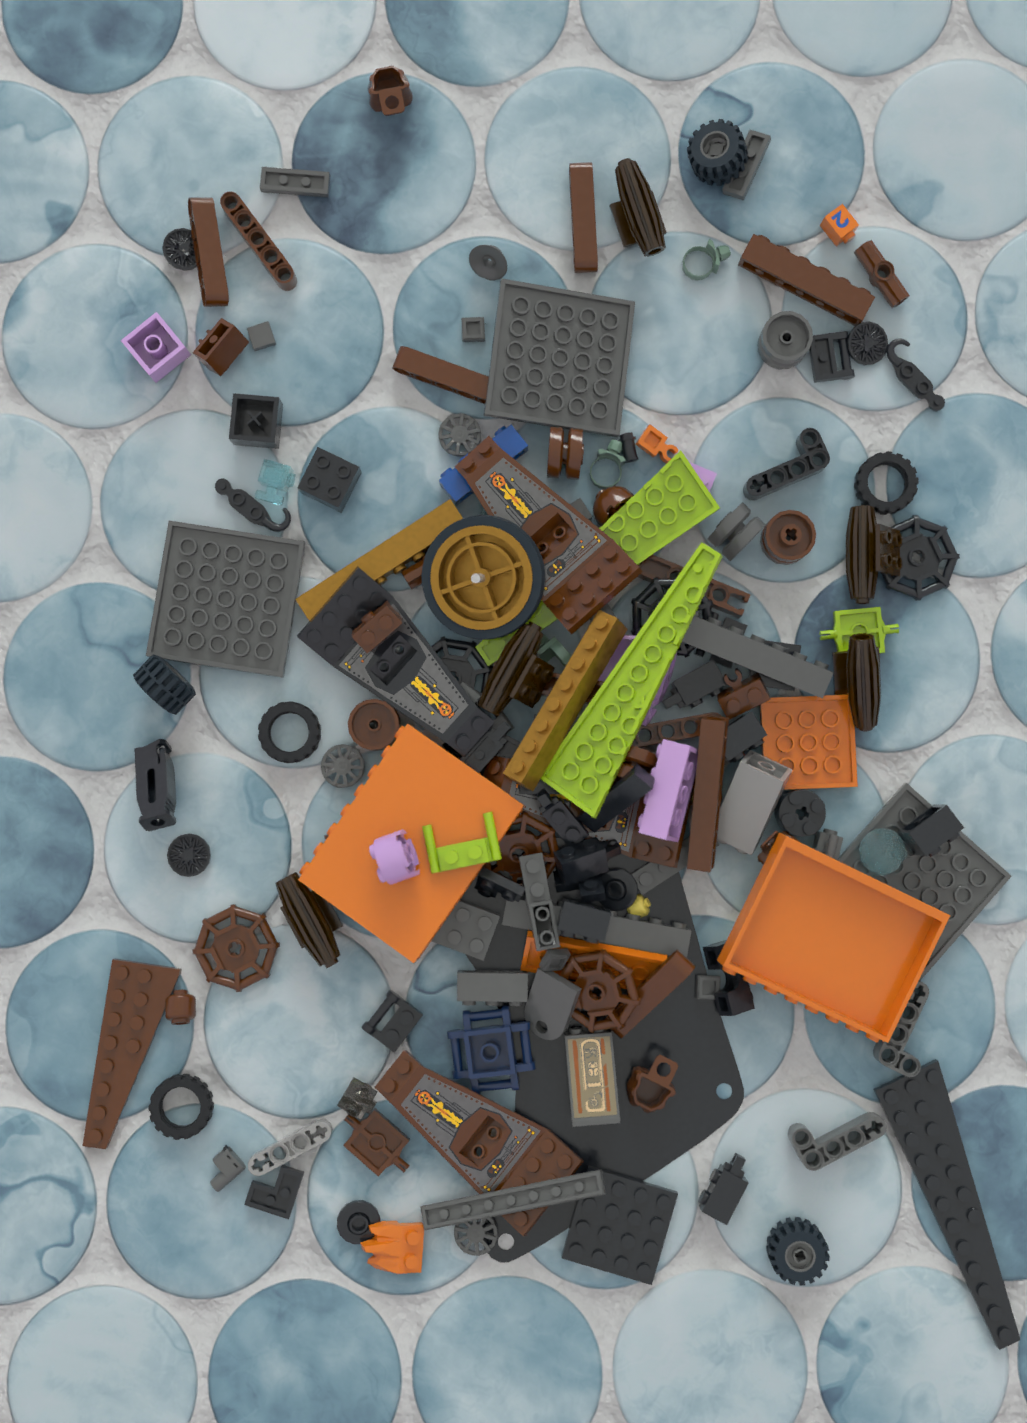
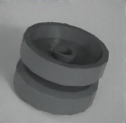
[757,311,813,370]
[707,502,766,561]

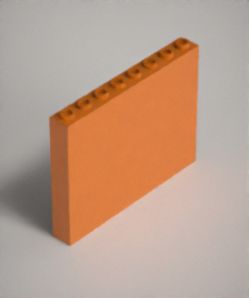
[298,724,525,963]
[717,832,951,1043]

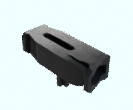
[134,739,176,831]

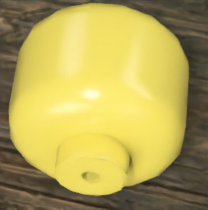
[627,894,651,918]

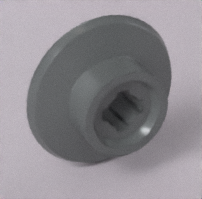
[469,245,508,281]

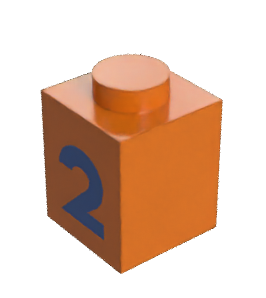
[820,204,859,246]

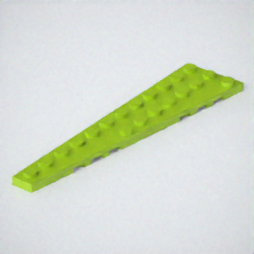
[476,450,720,666]
[541,542,723,818]

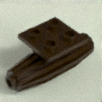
[609,158,667,257]
[846,505,902,604]
[478,621,555,716]
[832,633,881,732]
[275,872,343,969]

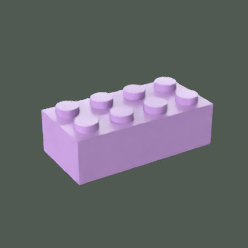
[638,739,698,842]

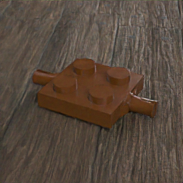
[343,1108,410,1177]

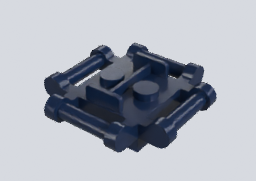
[447,1005,536,1094]

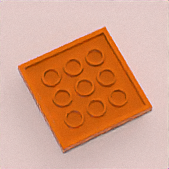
[760,695,858,790]

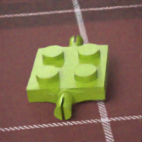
[819,607,899,654]

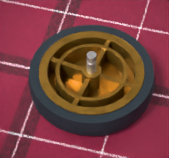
[422,515,545,640]

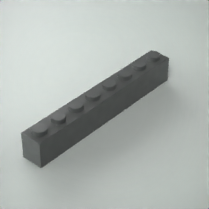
[656,601,834,698]
[502,894,691,958]

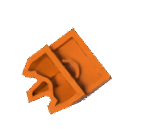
[360,1221,424,1274]

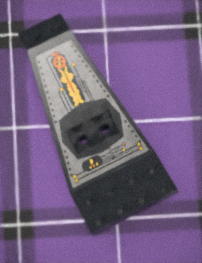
[297,566,495,757]

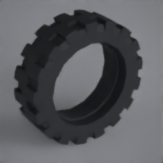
[854,451,919,515]
[258,701,321,763]
[148,1074,214,1140]

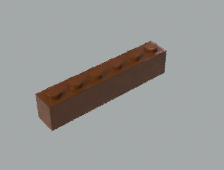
[738,234,875,326]

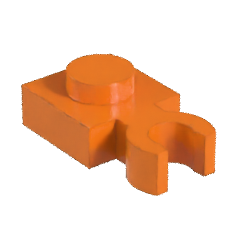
[635,424,679,463]

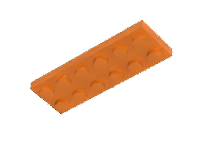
[521,930,667,989]

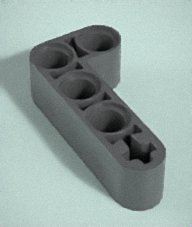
[873,981,929,1077]
[788,1112,887,1171]

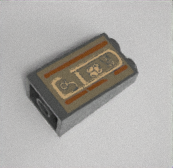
[564,1027,620,1127]

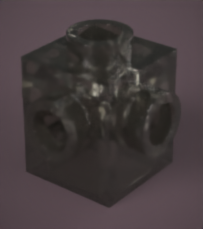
[337,1077,378,1120]

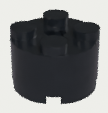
[774,790,826,837]

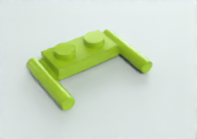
[422,812,502,874]

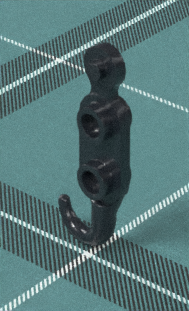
[886,338,945,411]
[215,478,291,532]

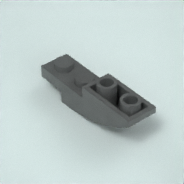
[518,853,560,951]

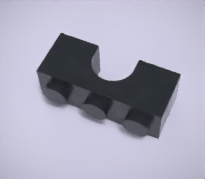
[703,940,755,1016]

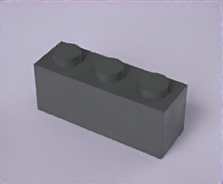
[457,970,528,1006]

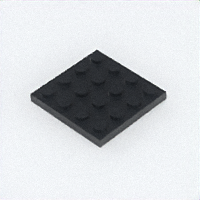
[561,1165,678,1285]

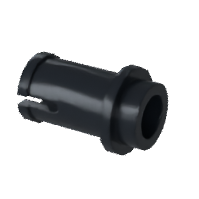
[618,432,639,463]

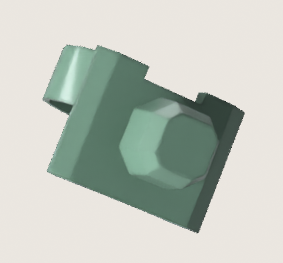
[682,239,731,280]
[589,439,626,489]
[537,635,572,667]

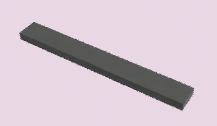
[420,1170,606,1231]

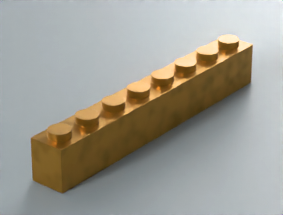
[295,499,463,621]
[503,610,628,792]

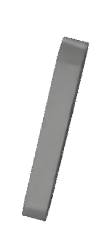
[248,1119,333,1176]

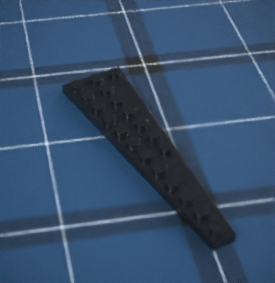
[873,1059,1021,1350]

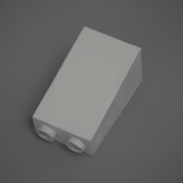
[717,750,793,855]

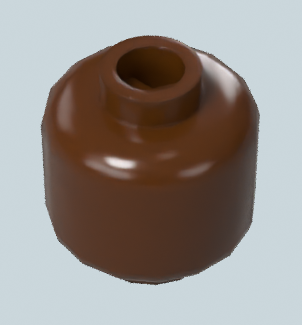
[165,990,196,1025]

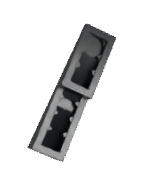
[577,764,655,833]

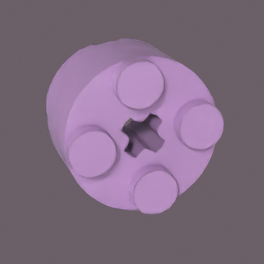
[369,829,420,885]

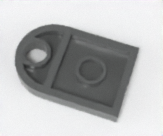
[524,967,582,1040]

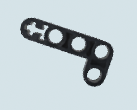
[743,428,830,500]

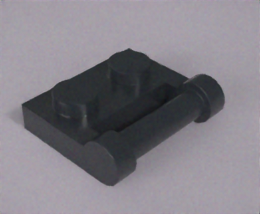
[809,331,855,383]
[361,990,423,1053]

